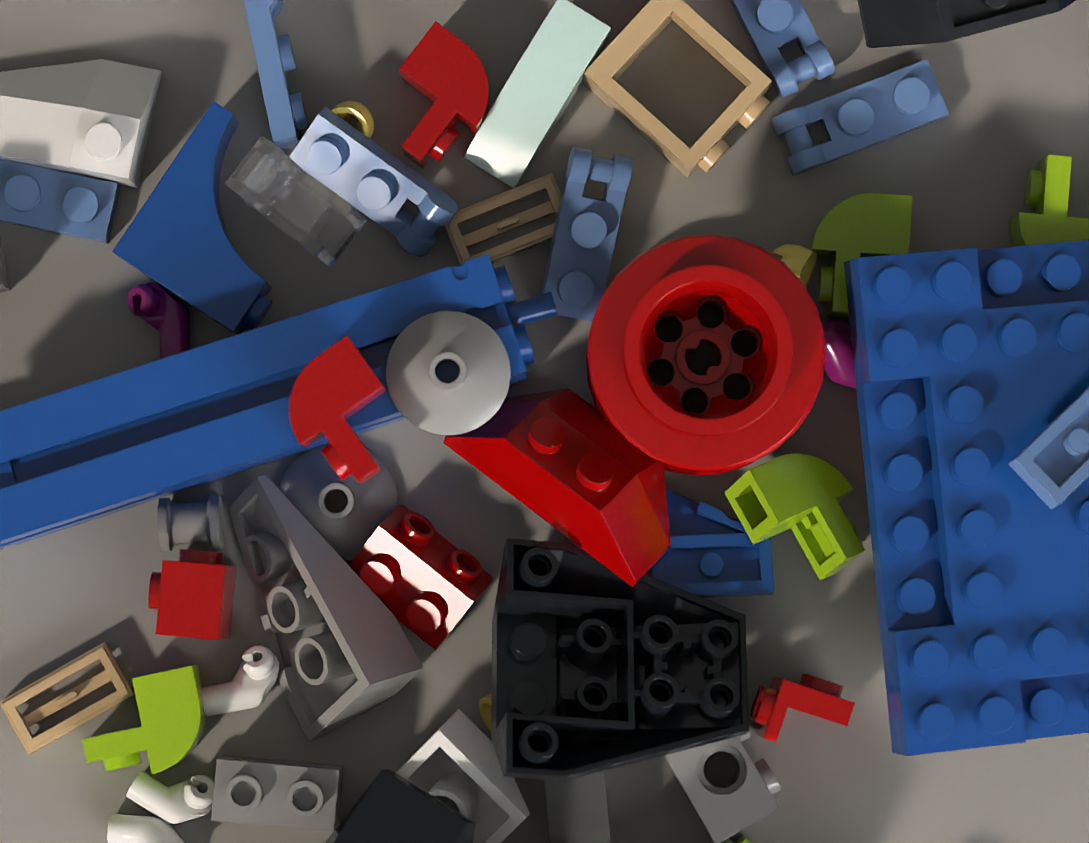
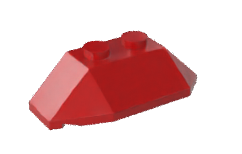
[443,388,671,587]

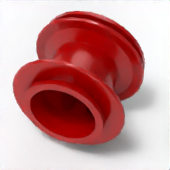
[586,234,826,476]

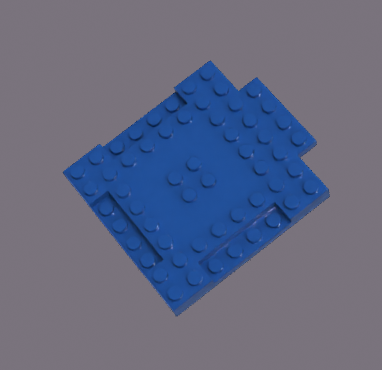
[844,240,1089,756]

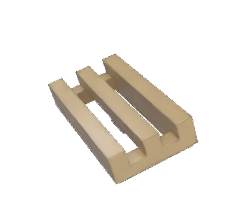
[445,173,561,265]
[0,642,135,755]

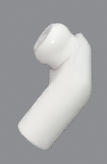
[201,645,279,717]
[126,771,214,824]
[107,814,184,843]

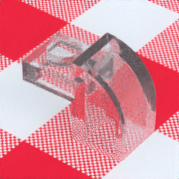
[224,136,367,268]

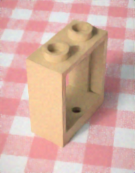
[583,0,772,178]

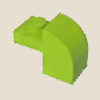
[1009,154,1089,247]
[808,193,913,318]
[724,453,865,580]
[82,664,207,774]

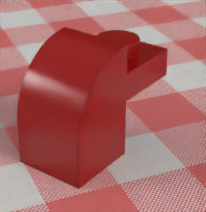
[399,21,489,168]
[289,335,386,485]

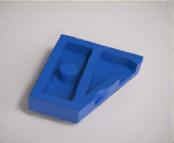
[651,485,774,598]

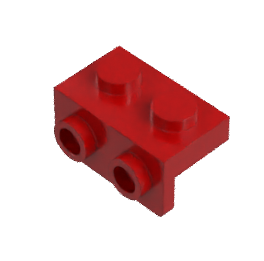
[349,504,492,650]
[749,673,855,742]

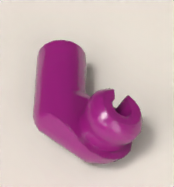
[127,282,190,359]
[822,319,856,389]

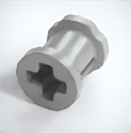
[157,495,224,551]

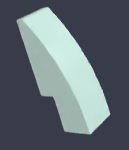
[464,0,611,189]

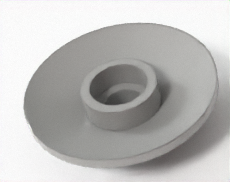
[386,311,510,435]
[279,443,398,561]

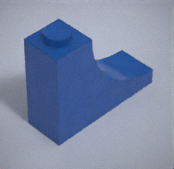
[112,101,273,335]

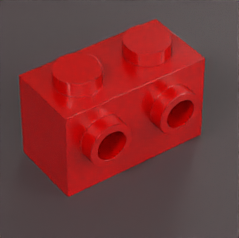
[148,549,237,640]

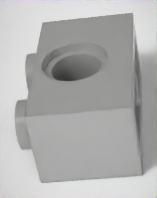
[664,731,781,843]
[211,755,344,832]

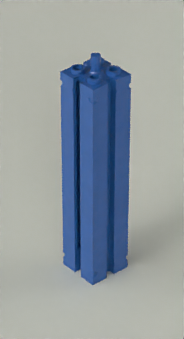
[0,254,558,550]

